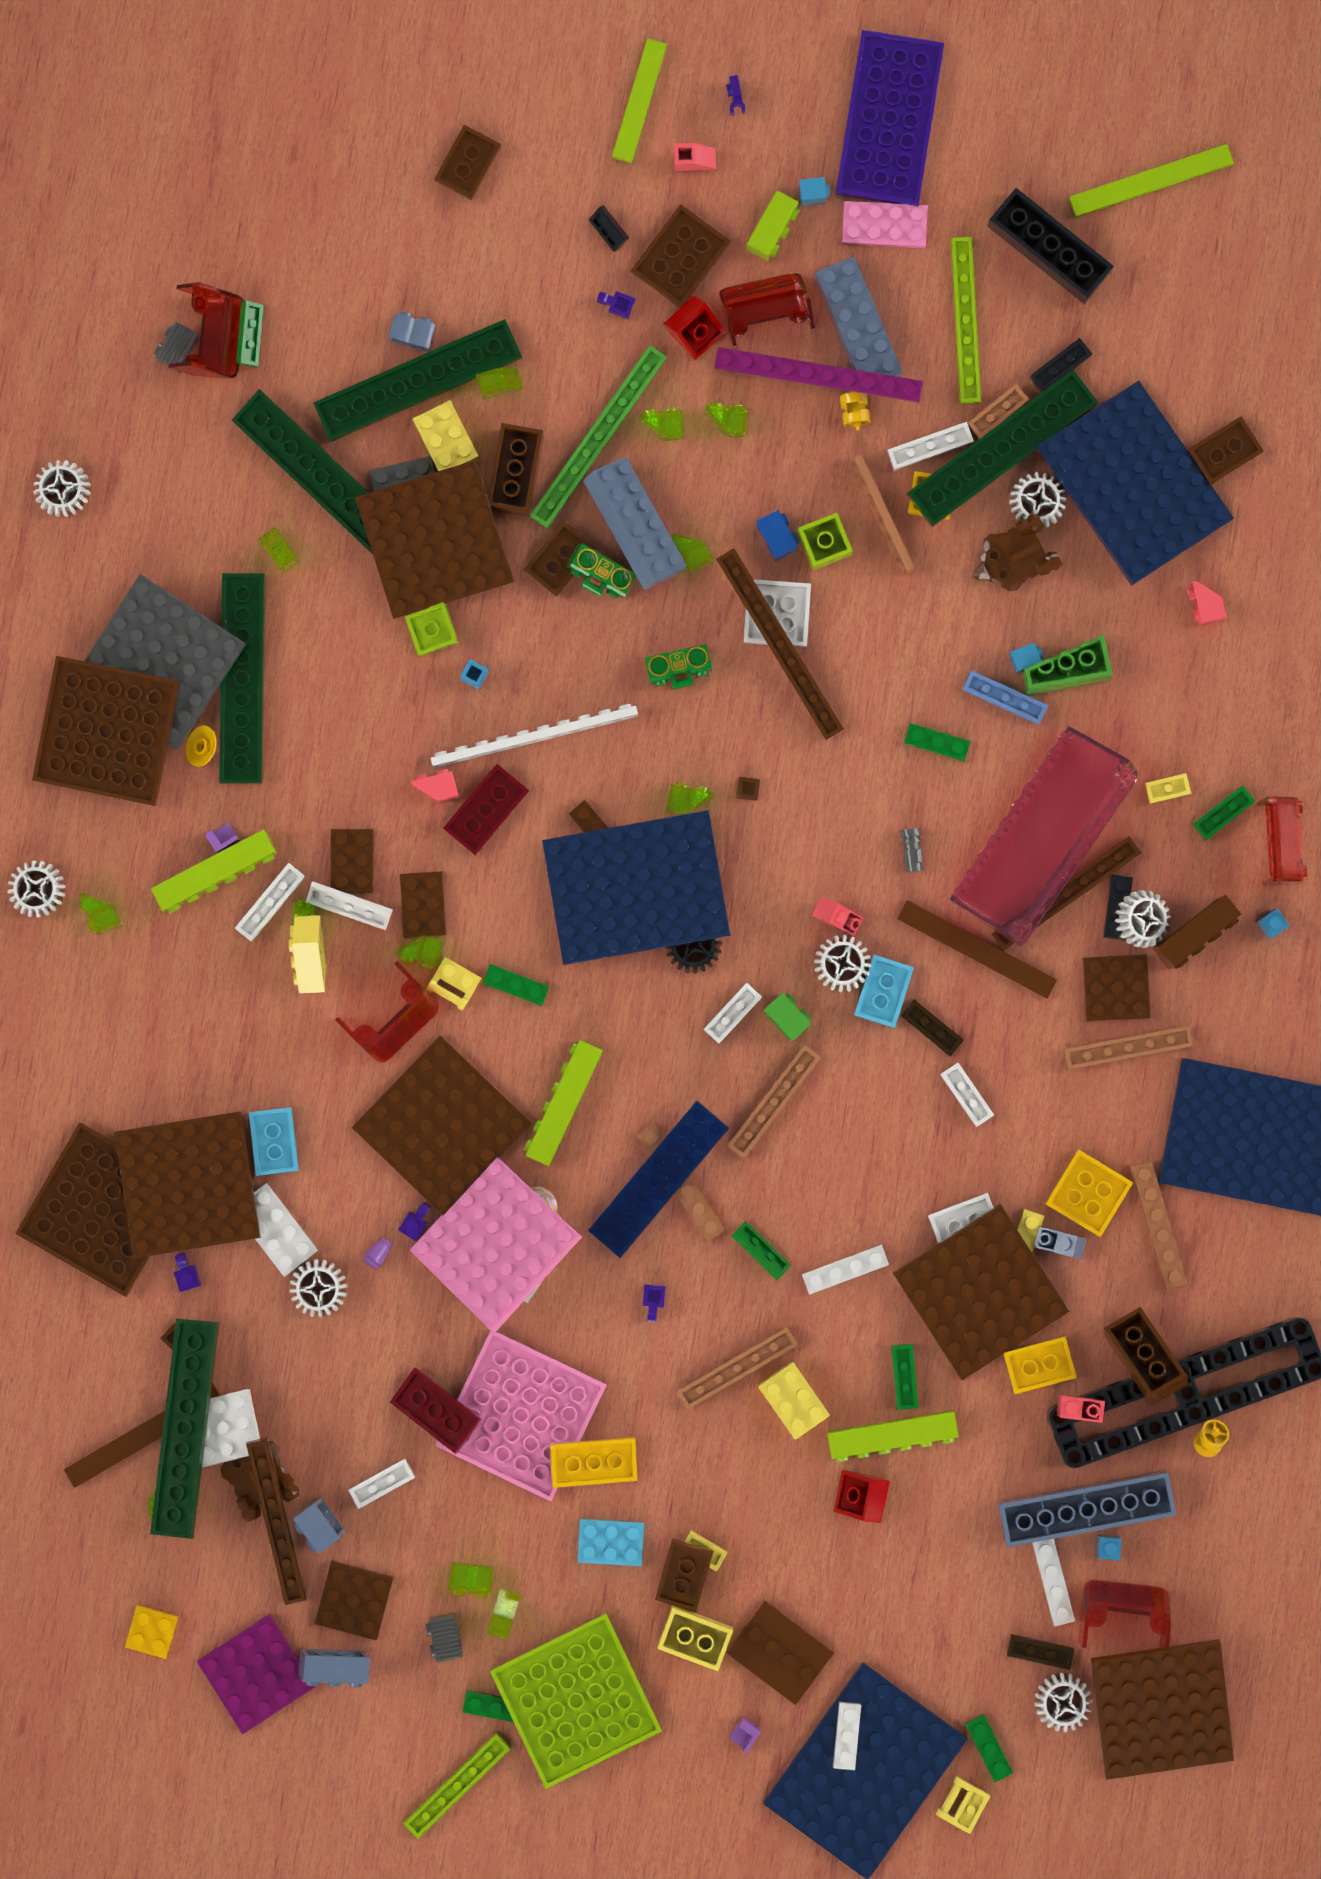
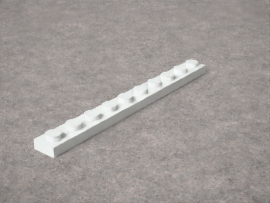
[431,704,638,768]

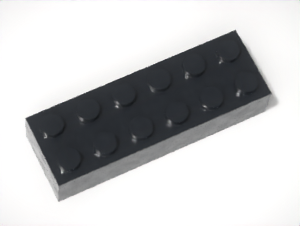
[987,188,1114,305]

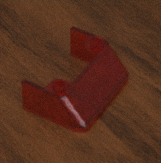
[719,273,815,346]
[168,282,244,379]
[1257,796,1307,886]
[335,961,439,1062]
[1078,1579,1171,1648]

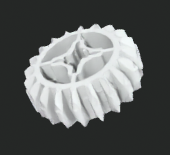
[33,460,91,517]
[1009,472,1067,528]
[7,860,66,918]
[1115,890,1172,948]
[814,935,871,992]
[289,1259,348,1317]
[1034,1673,1093,1732]

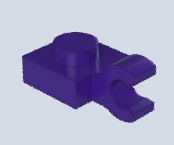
[726,75,745,116]
[597,291,636,319]
[398,1202,430,1241]
[174,1252,201,1292]
[642,1284,666,1322]

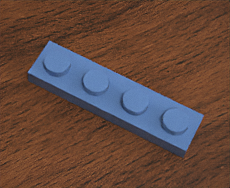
[962,670,1048,725]

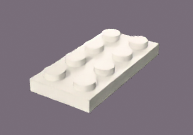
[254,1183,319,1277]

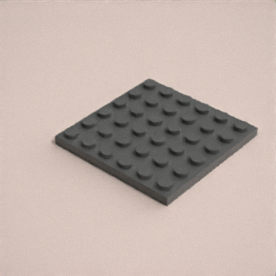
[85,574,246,750]

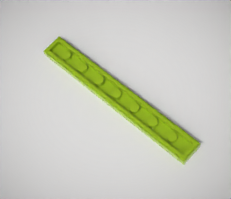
[1069,144,1234,218]
[950,237,981,404]

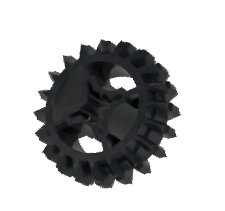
[665,939,722,974]

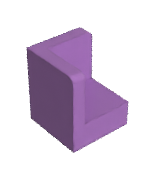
[205,823,240,853]
[729,1716,761,1753]

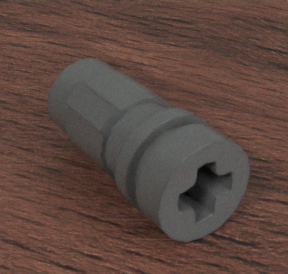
[900,828,923,872]

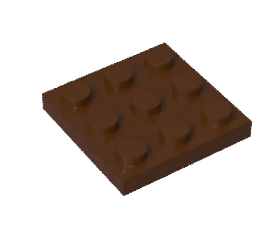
[1082,954,1151,1021]
[315,1560,394,1641]

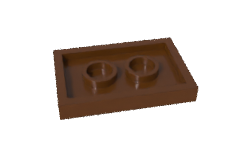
[434,125,501,201]
[1188,416,1264,485]
[524,521,596,597]
[331,829,374,893]
[400,871,446,938]
[655,1539,714,1612]

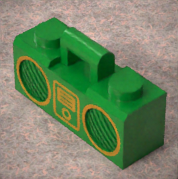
[566,544,636,599]
[645,644,712,690]

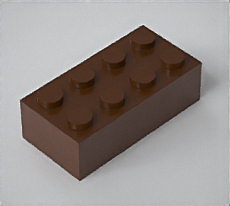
[488,423,544,517]
[1153,894,1242,969]
[1104,1307,1188,1406]

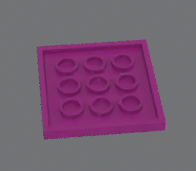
[197,1614,316,1734]

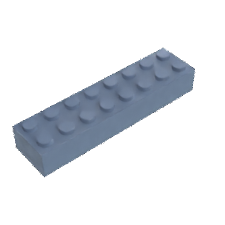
[997,1470,1176,1547]

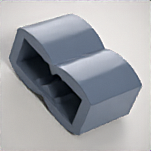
[388,312,436,352]

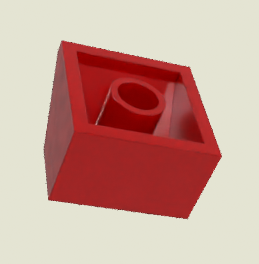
[663,295,726,360]
[833,1470,890,1523]

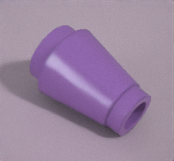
[362,1237,392,1270]

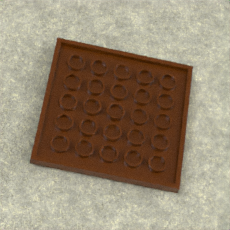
[355,460,514,619]
[32,656,181,806]
[352,1036,532,1216]
[114,1111,261,1259]
[15,1122,150,1297]
[892,1204,1070,1380]
[1091,1639,1234,1780]

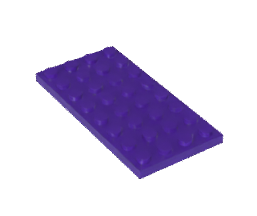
[836,30,944,206]

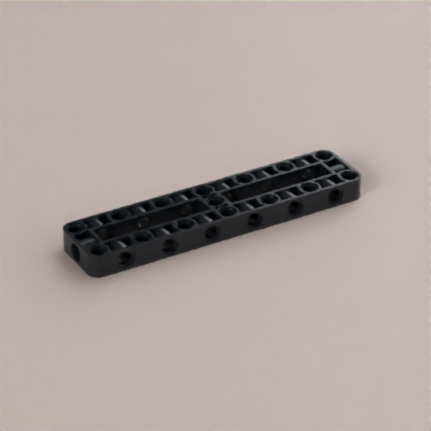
[1047,1317,1321,1468]

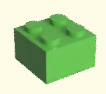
[762,992,812,1042]

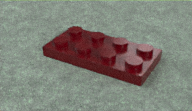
[443,764,529,856]
[390,1367,482,1454]

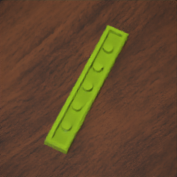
[612,38,667,164]
[403,1732,512,1839]

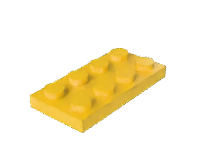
[550,1437,637,1488]

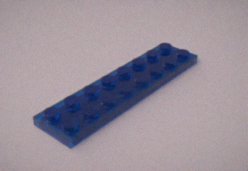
[588,1100,730,1258]

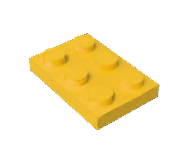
[1003,1336,1077,1394]

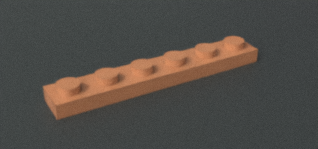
[851,454,915,575]
[1063,1025,1194,1070]
[727,1045,821,1159]
[637,1124,725,1242]
[1130,1161,1188,1290]
[676,1327,798,1410]

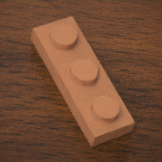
[967,384,1029,439]

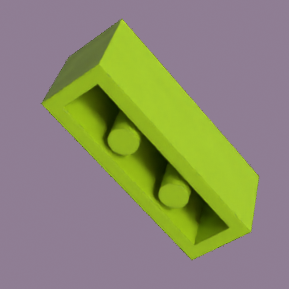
[746,190,800,262]

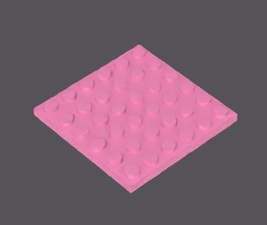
[410,1157,582,1333]
[436,1331,607,1501]

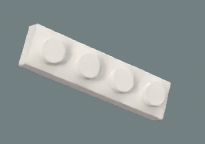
[887,422,974,471]
[235,863,306,942]
[306,881,393,930]
[802,1245,889,1295]
[1032,1539,1075,1627]

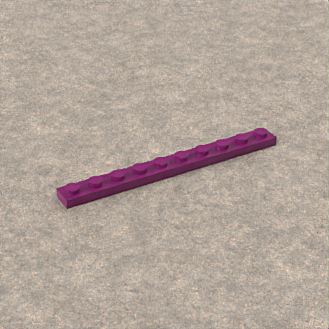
[714,347,924,403]

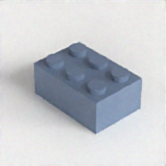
[293,1497,346,1554]
[299,1649,370,1687]

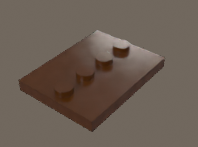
[631,204,731,308]
[727,1601,834,1705]

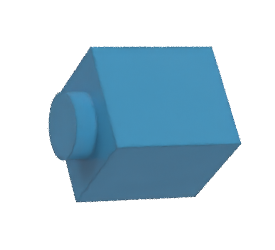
[799,177,830,206]
[1009,643,1043,674]
[460,659,490,691]
[1256,908,1290,939]
[1095,1534,1122,1560]

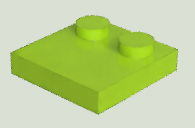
[405,602,459,657]

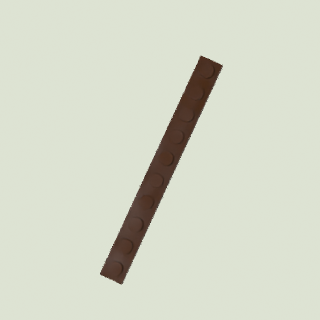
[716,548,844,740]

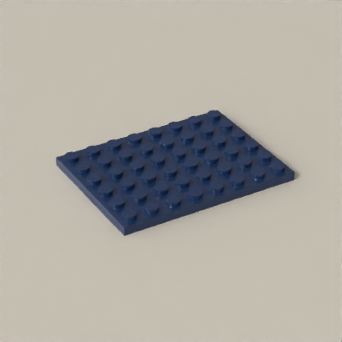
[1036,381,1234,586]
[542,810,731,966]
[1158,1058,1321,1216]
[763,1662,968,1879]

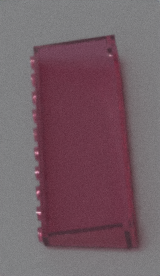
[950,726,1138,946]

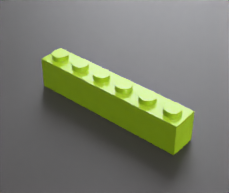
[151,829,278,914]
[524,1040,603,1166]
[827,1410,959,1462]

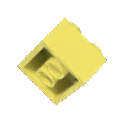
[413,400,480,471]
[289,915,326,993]
[758,1361,830,1440]
[657,1605,733,1671]

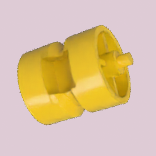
[840,392,871,430]
[1194,1420,1229,1457]

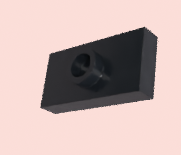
[589,205,629,252]

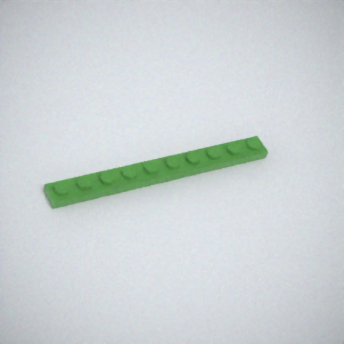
[530,345,667,529]

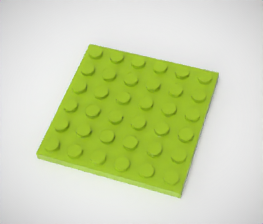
[490,1613,662,1789]

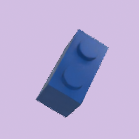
[756,510,799,562]

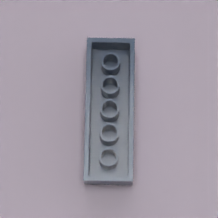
[814,257,902,377]
[583,457,687,590]

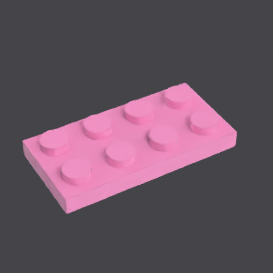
[842,201,928,248]

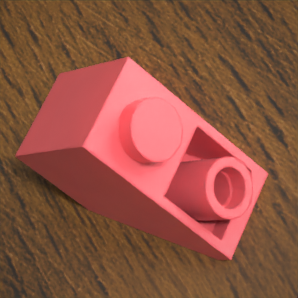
[674,143,716,172]
[1187,581,1227,626]
[411,769,460,803]
[812,897,863,937]
[1057,1394,1105,1423]

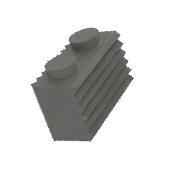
[154,322,200,373]
[426,1613,463,1663]

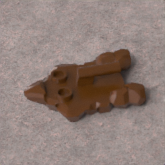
[973,514,1063,592]
[220,1441,299,1522]

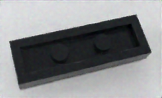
[1029,338,1092,393]
[1103,874,1133,941]

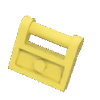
[426,957,482,1011]
[936,1776,990,1834]

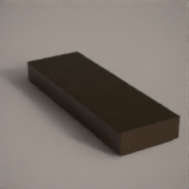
[901,1000,964,1056]
[1007,1634,1074,1670]

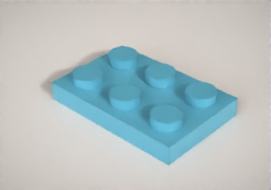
[854,955,914,1028]
[249,1107,299,1176]
[578,1518,644,1566]

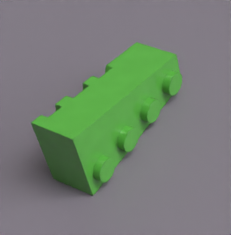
[1023,634,1112,696]

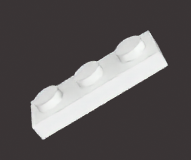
[703,983,762,1044]
[940,1063,994,1127]
[348,1458,415,1509]
[833,1702,861,1770]

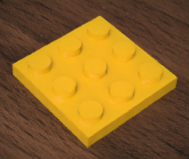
[1045,1149,1133,1237]

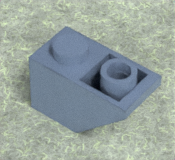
[1034,1226,1087,1260]

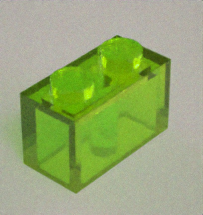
[448,1562,495,1598]

